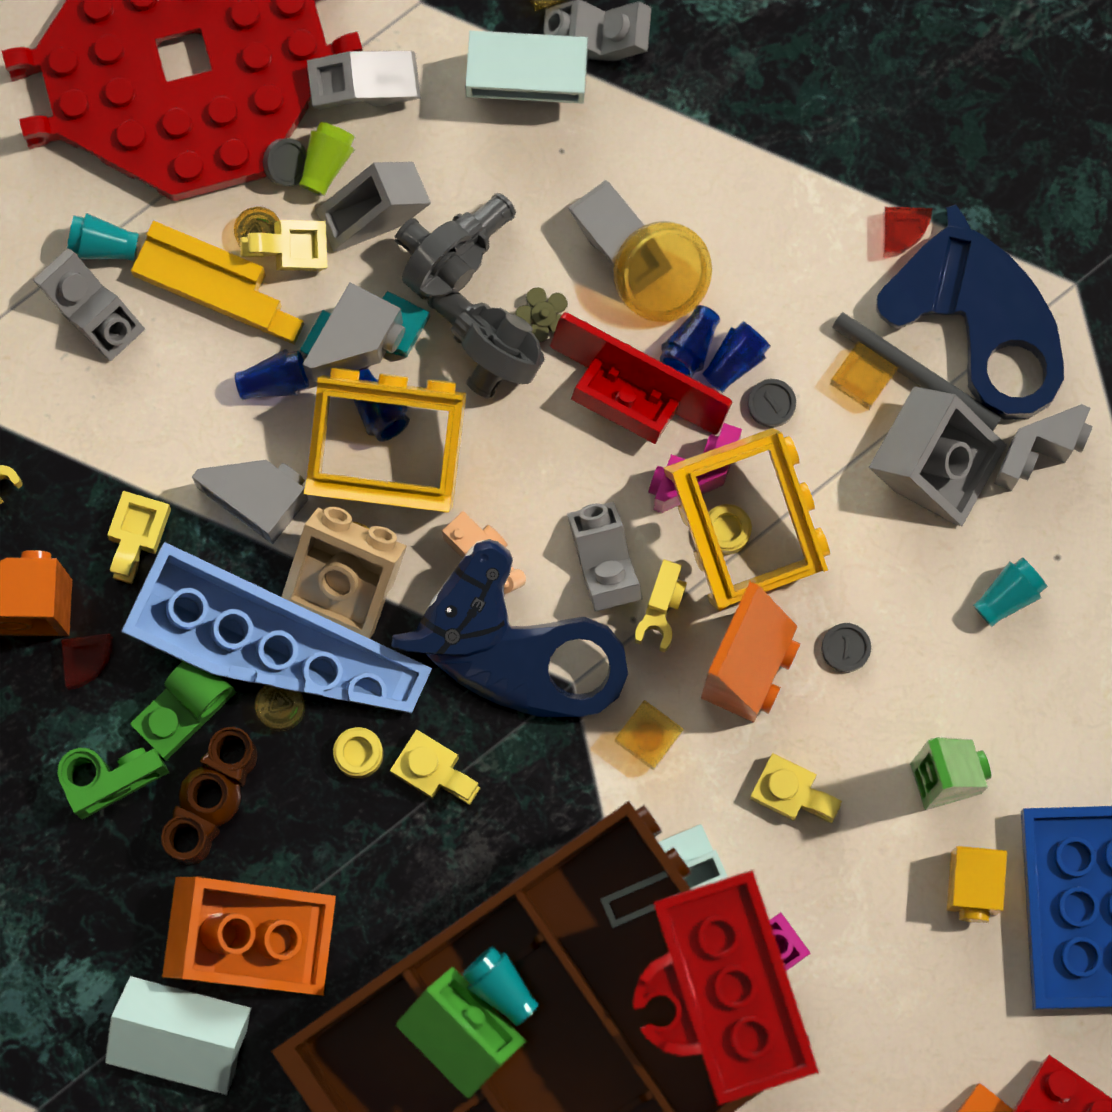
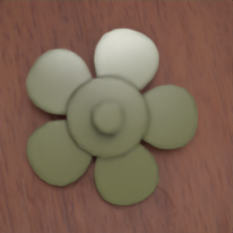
[515,287,568,343]

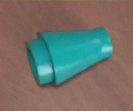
[67,213,139,261]
[973,557,1048,627]
[462,947,538,1026]

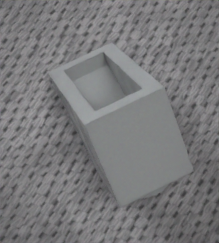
[316,162,431,251]
[303,282,406,382]
[192,460,308,544]

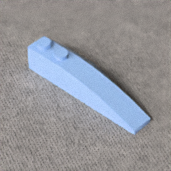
[121,542,432,713]

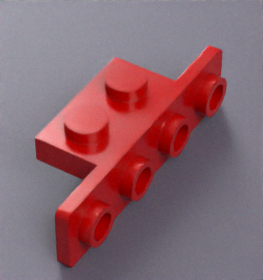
[550,312,732,444]

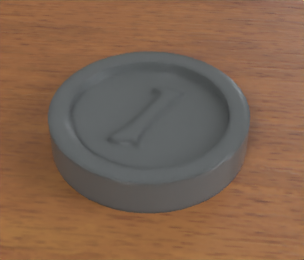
[263,138,307,186]
[748,379,796,427]
[822,623,871,672]

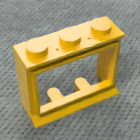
[304,368,467,513]
[663,428,830,612]

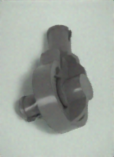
[395,193,516,299]
[428,292,545,398]

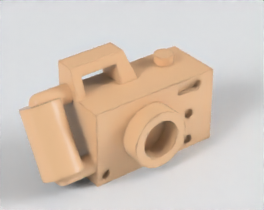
[442,511,526,594]

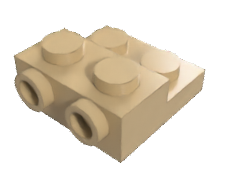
[281,507,407,639]

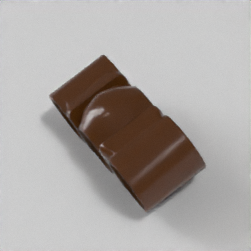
[161,727,258,866]

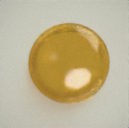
[614,221,712,322]

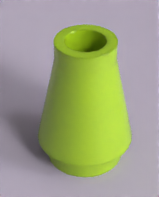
[299,122,355,196]

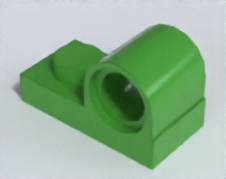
[130,661,237,761]
[57,748,169,820]

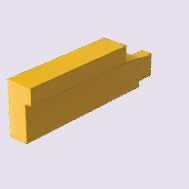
[131,220,304,345]

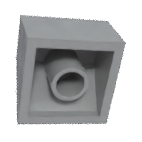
[869,386,1007,526]

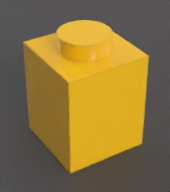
[947,846,1007,923]

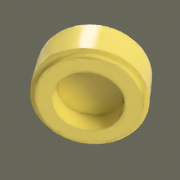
[709,504,752,555]
[333,727,383,778]

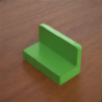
[397,967,526,1098]

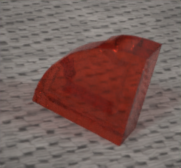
[883,207,932,257]
[61,633,113,690]

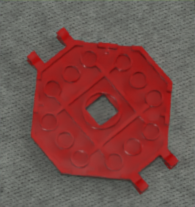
[2,0,363,202]

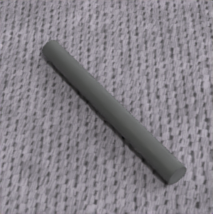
[832,312,1002,431]

